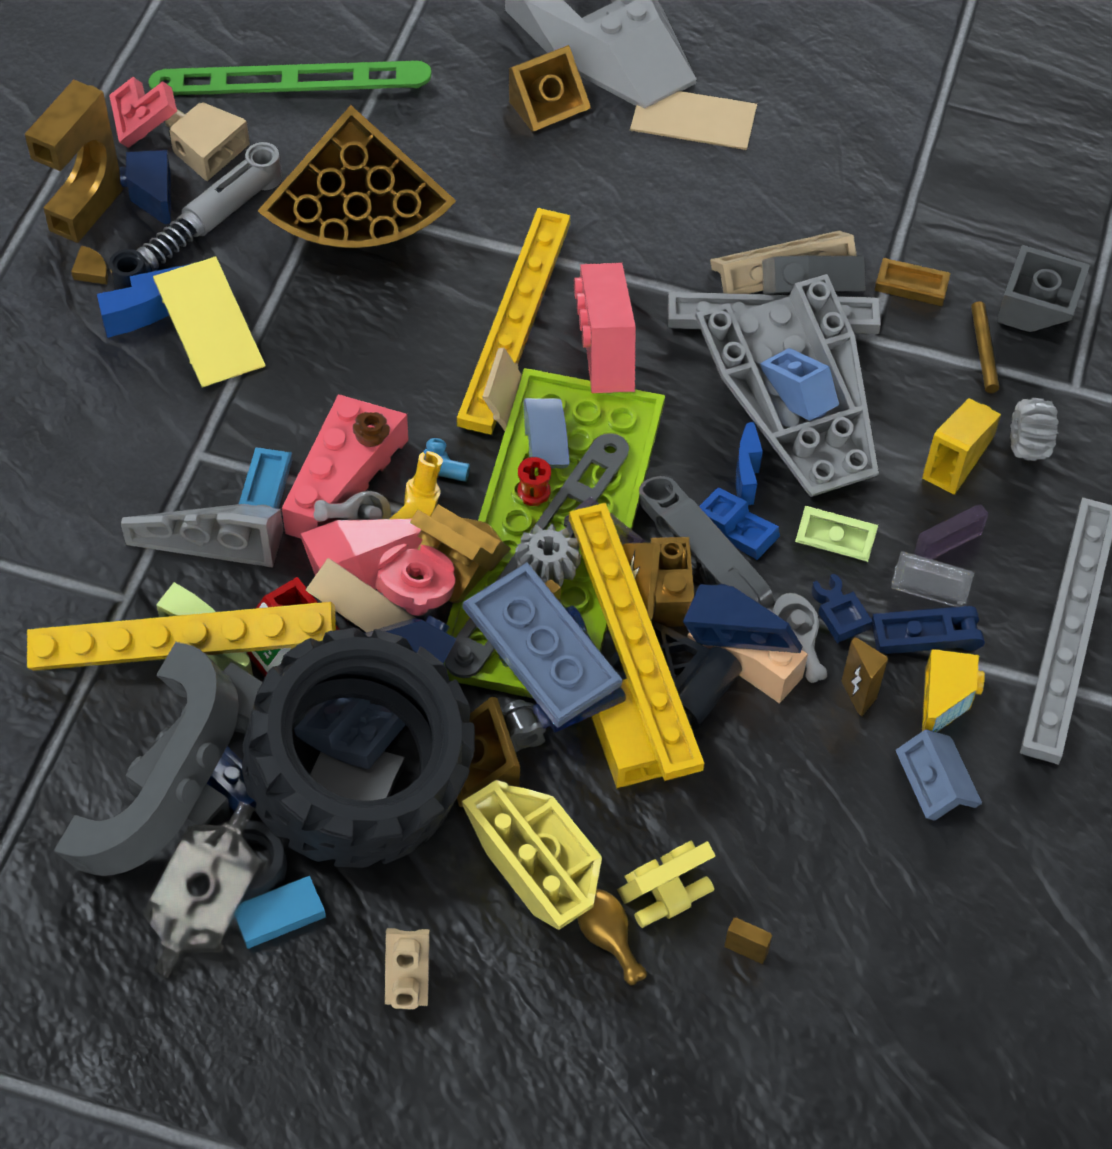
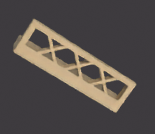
[710,231,856,294]

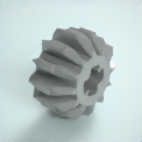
[1009,398,1059,461]
[515,523,581,587]

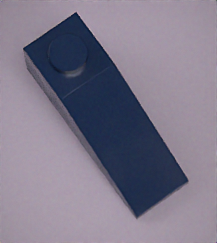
[683,584,803,653]

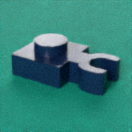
[812,574,873,643]

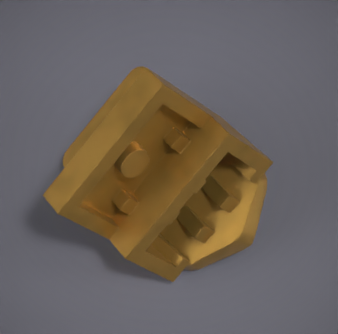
[409,504,511,603]

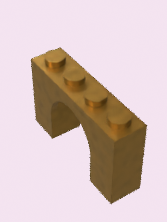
[25,79,124,243]

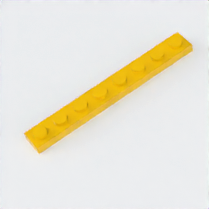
[457,208,570,435]
[569,503,704,781]
[27,602,336,671]

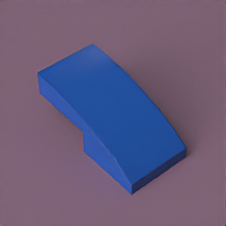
[736,422,763,505]
[699,487,780,560]

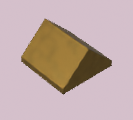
[509,45,591,131]
[457,697,520,807]

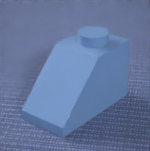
[760,348,839,421]

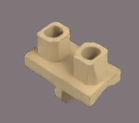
[385,928,430,1009]

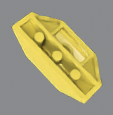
[462,780,602,930]

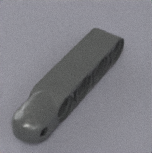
[639,476,774,608]

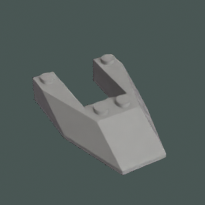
[505,0,696,109]

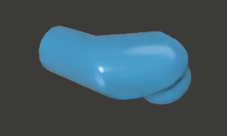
[424,438,470,482]

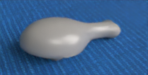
[313,491,391,522]
[773,593,827,683]

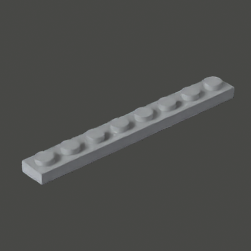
[1020,497,1112,765]

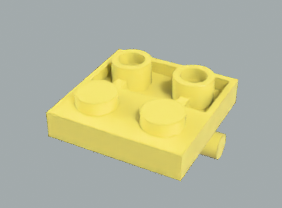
[617,840,715,928]

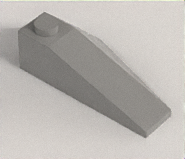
[121,504,283,567]

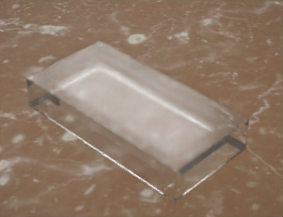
[890,551,975,607]

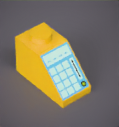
[922,649,985,732]

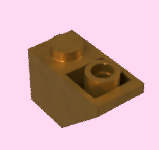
[651,537,694,627]

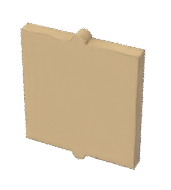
[482,348,522,431]

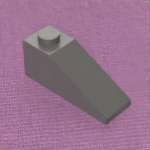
[762,255,866,295]

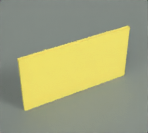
[153,257,266,388]

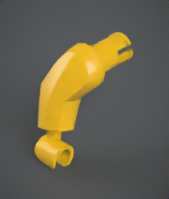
[390,451,443,519]

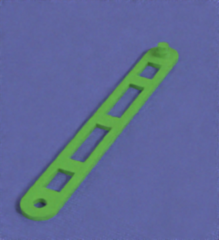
[149,61,432,95]

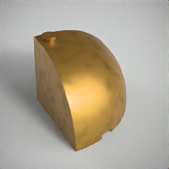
[258,105,456,248]

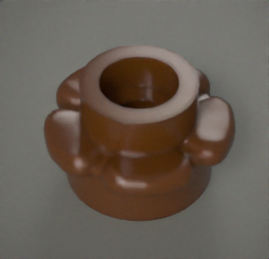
[353,412,390,447]

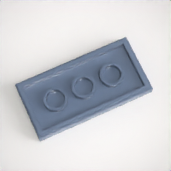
[463,562,623,728]

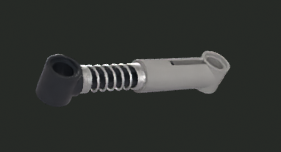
[109,142,282,290]

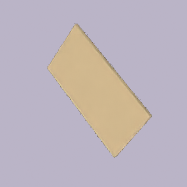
[630,91,757,150]

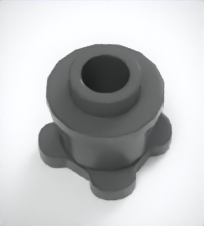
[502,700,546,752]

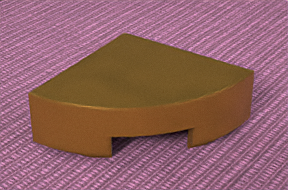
[71,246,108,285]

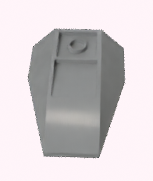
[695,274,879,497]

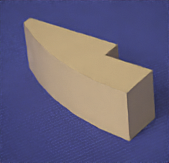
[306,558,416,632]

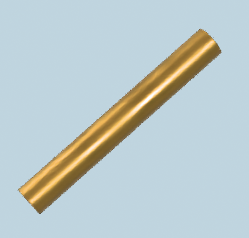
[971,302,999,393]

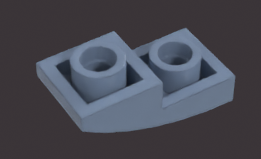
[523,398,569,468]

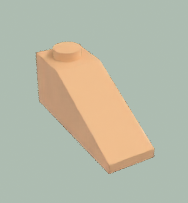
[687,633,808,704]

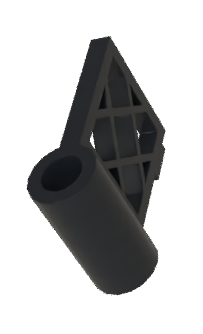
[608,619,742,730]

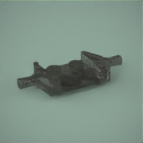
[143,801,266,978]

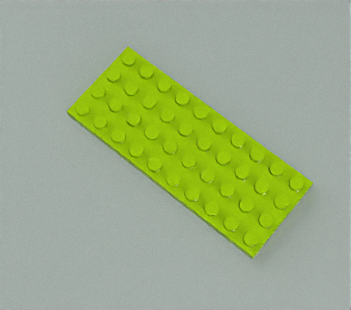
[443,368,665,698]

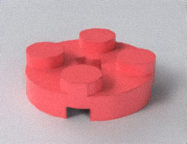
[375,544,455,616]

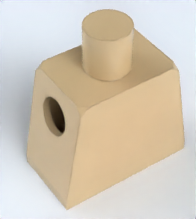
[165,103,250,181]

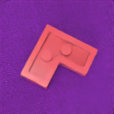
[109,77,177,148]

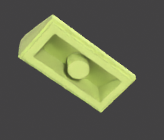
[795,506,878,562]

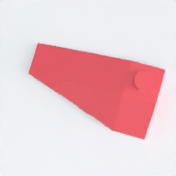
[300,519,422,590]

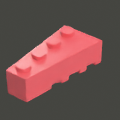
[574,263,636,393]
[282,394,409,538]

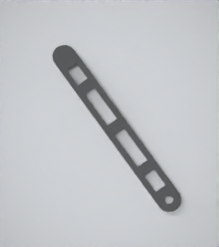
[445,433,629,678]

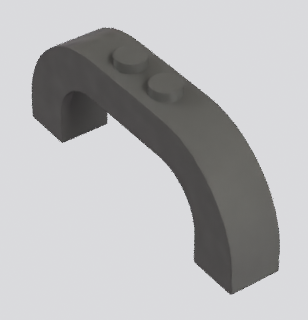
[54,642,239,876]

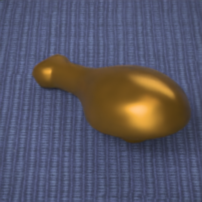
[577,888,647,986]

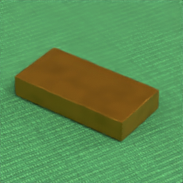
[875,258,951,306]

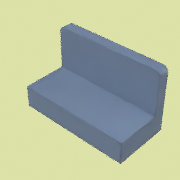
[895,729,982,820]

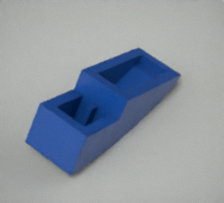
[97,264,190,338]

